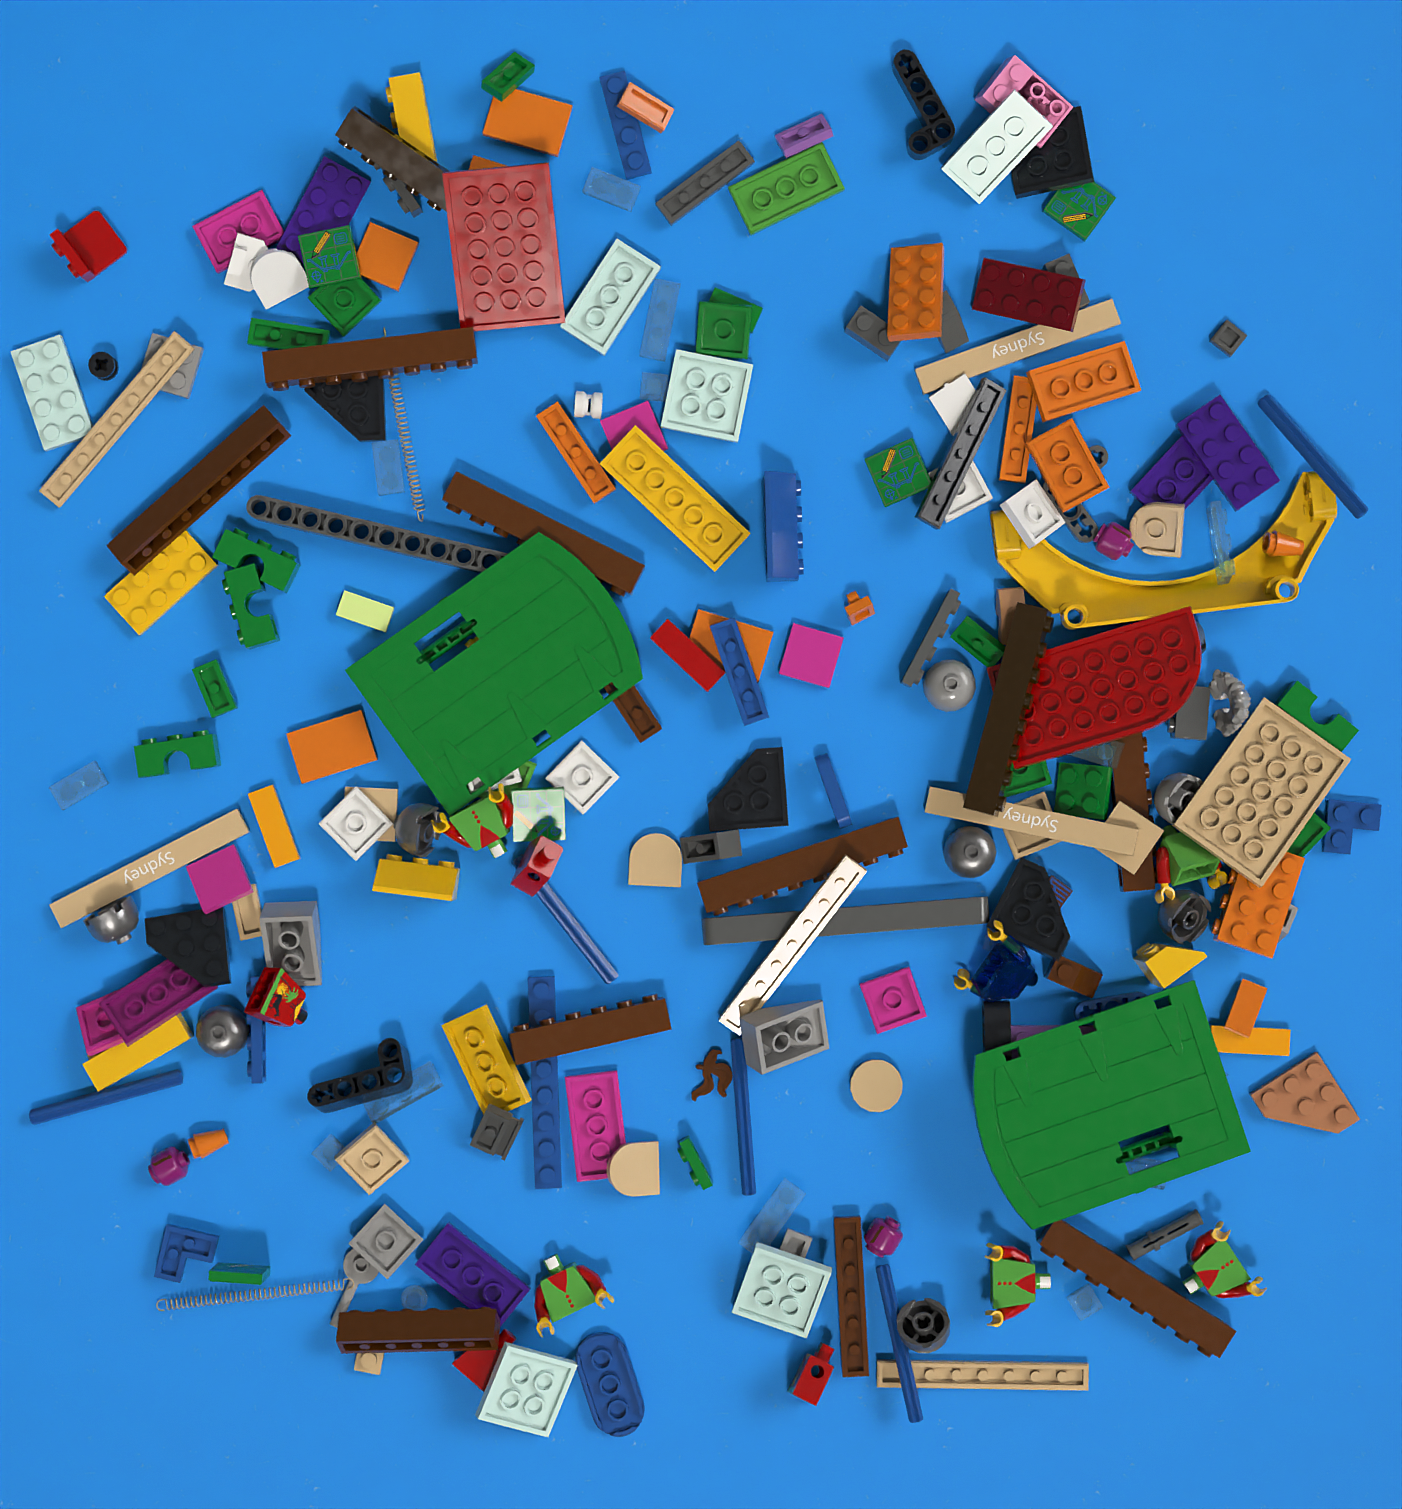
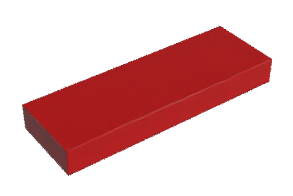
[650,619,725,692]

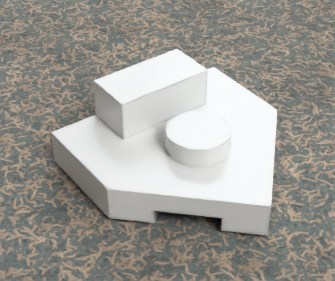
[224,233,268,292]

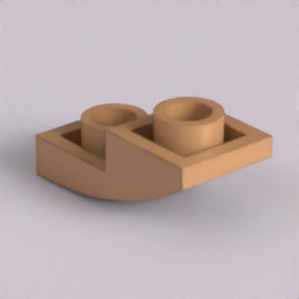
[996,587,1025,645]

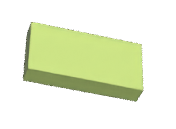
[336,590,395,633]

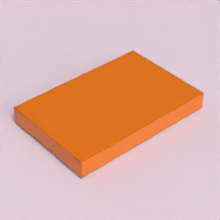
[482,89,573,157]
[1025,418,1110,513]
[689,609,773,682]
[286,710,378,784]

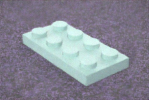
[941,89,1053,204]
[560,239,661,356]
[10,335,93,452]

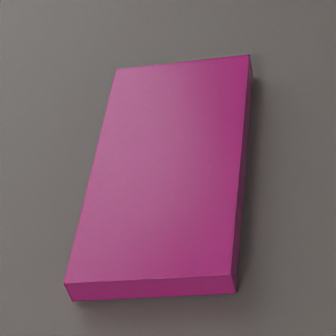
[565,1070,626,1182]

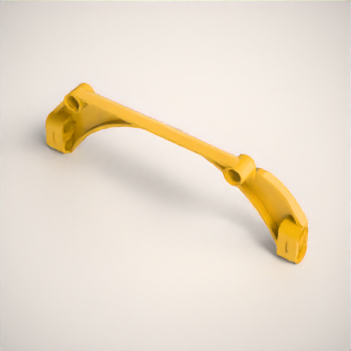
[990,471,1337,630]

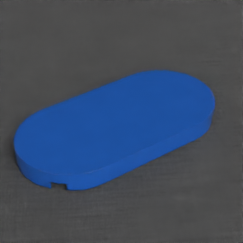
[575,1332,645,1437]

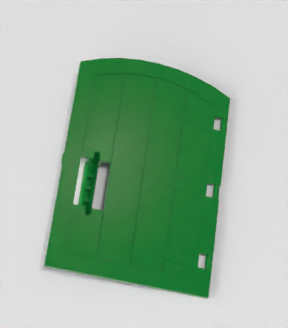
[345,532,643,816]
[972,980,1251,1230]

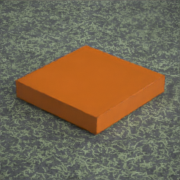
[357,222,419,292]

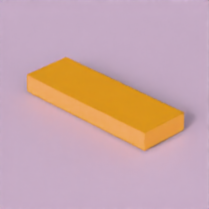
[248,785,301,868]
[1210,1025,1291,1056]

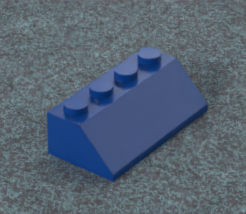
[763,471,804,582]

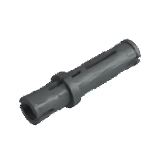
[1126,1209,1204,1261]

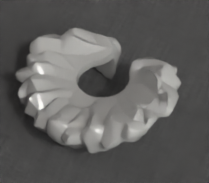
[1209,669,1251,737]

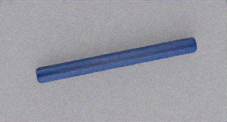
[1258,394,1368,519]
[512,854,618,984]
[731,1038,756,1196]
[29,1069,183,1125]
[876,1264,923,1423]

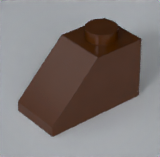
[1044,956,1103,998]

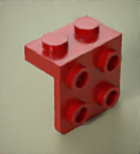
[50,211,127,282]

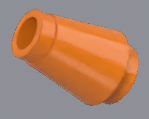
[1262,530,1304,557]
[188,1129,229,1159]

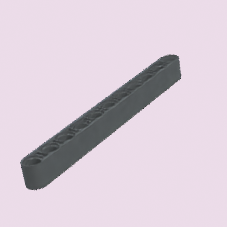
[246,495,508,573]
[702,897,990,945]

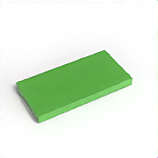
[728,142,845,236]

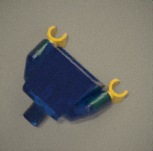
[954,920,1038,1002]

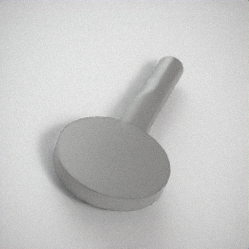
[329,1248,379,1328]

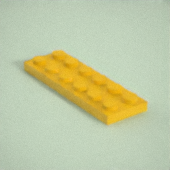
[600,425,751,572]

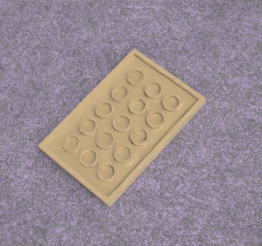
[1172,697,1351,888]

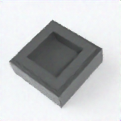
[1209,320,1247,357]

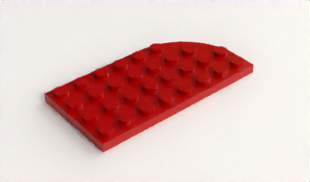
[987,606,1202,769]

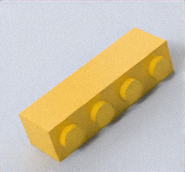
[386,72,437,162]
[82,1012,194,1091]

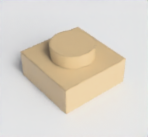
[354,1353,385,1375]

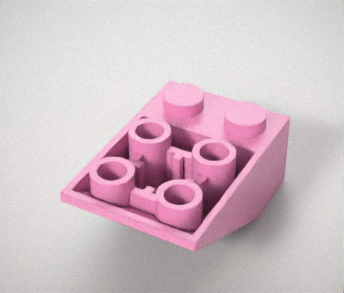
[974,55,1073,148]

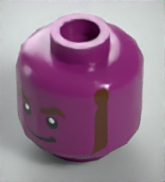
[1093,522,1134,560]
[148,1147,190,1186]
[864,1216,903,1258]

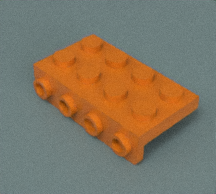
[1211,852,1305,959]

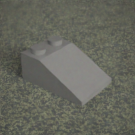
[259,901,322,986]
[739,1000,829,1075]

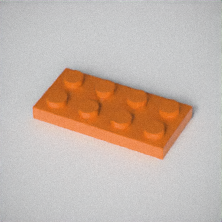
[887,243,944,342]
[1026,341,1141,422]

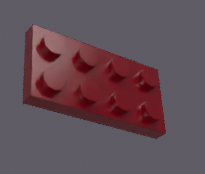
[972,258,1086,332]

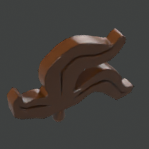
[692,1049,733,1101]

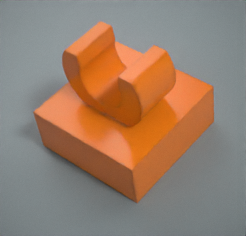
[845,591,875,626]

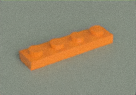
[998,375,1037,484]
[536,401,616,504]

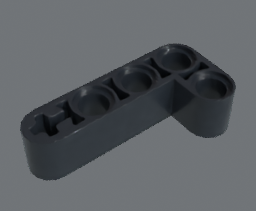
[892,49,955,160]
[982,1000,1012,1061]
[307,1038,413,1113]

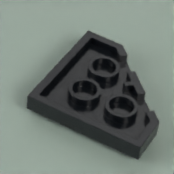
[1011,106,1094,199]
[304,376,387,442]
[708,747,789,831]
[987,857,1070,962]
[145,907,231,988]

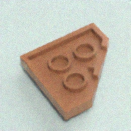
[1249,1052,1360,1134]

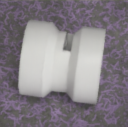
[574,391,603,419]

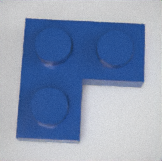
[1322,799,1382,854]
[154,1224,219,1283]

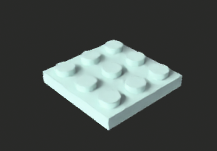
[661,349,753,443]
[732,1242,832,1338]
[475,1342,578,1437]

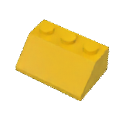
[372,854,460,901]
[1133,942,1207,988]

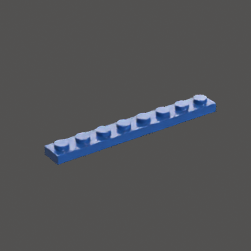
[528,976,562,1189]

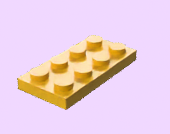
[104,530,218,636]
[441,1004,532,1115]

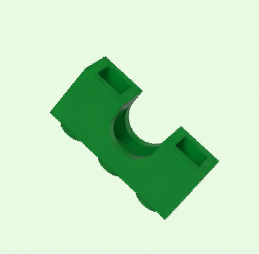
[212,528,300,593]
[222,563,280,649]
[1274,680,1359,752]
[134,730,221,778]

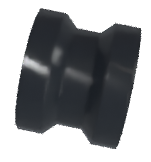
[88,352,119,381]

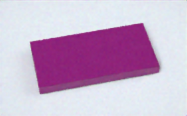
[99,959,218,1047]

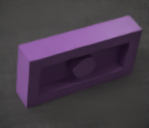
[774,114,833,158]

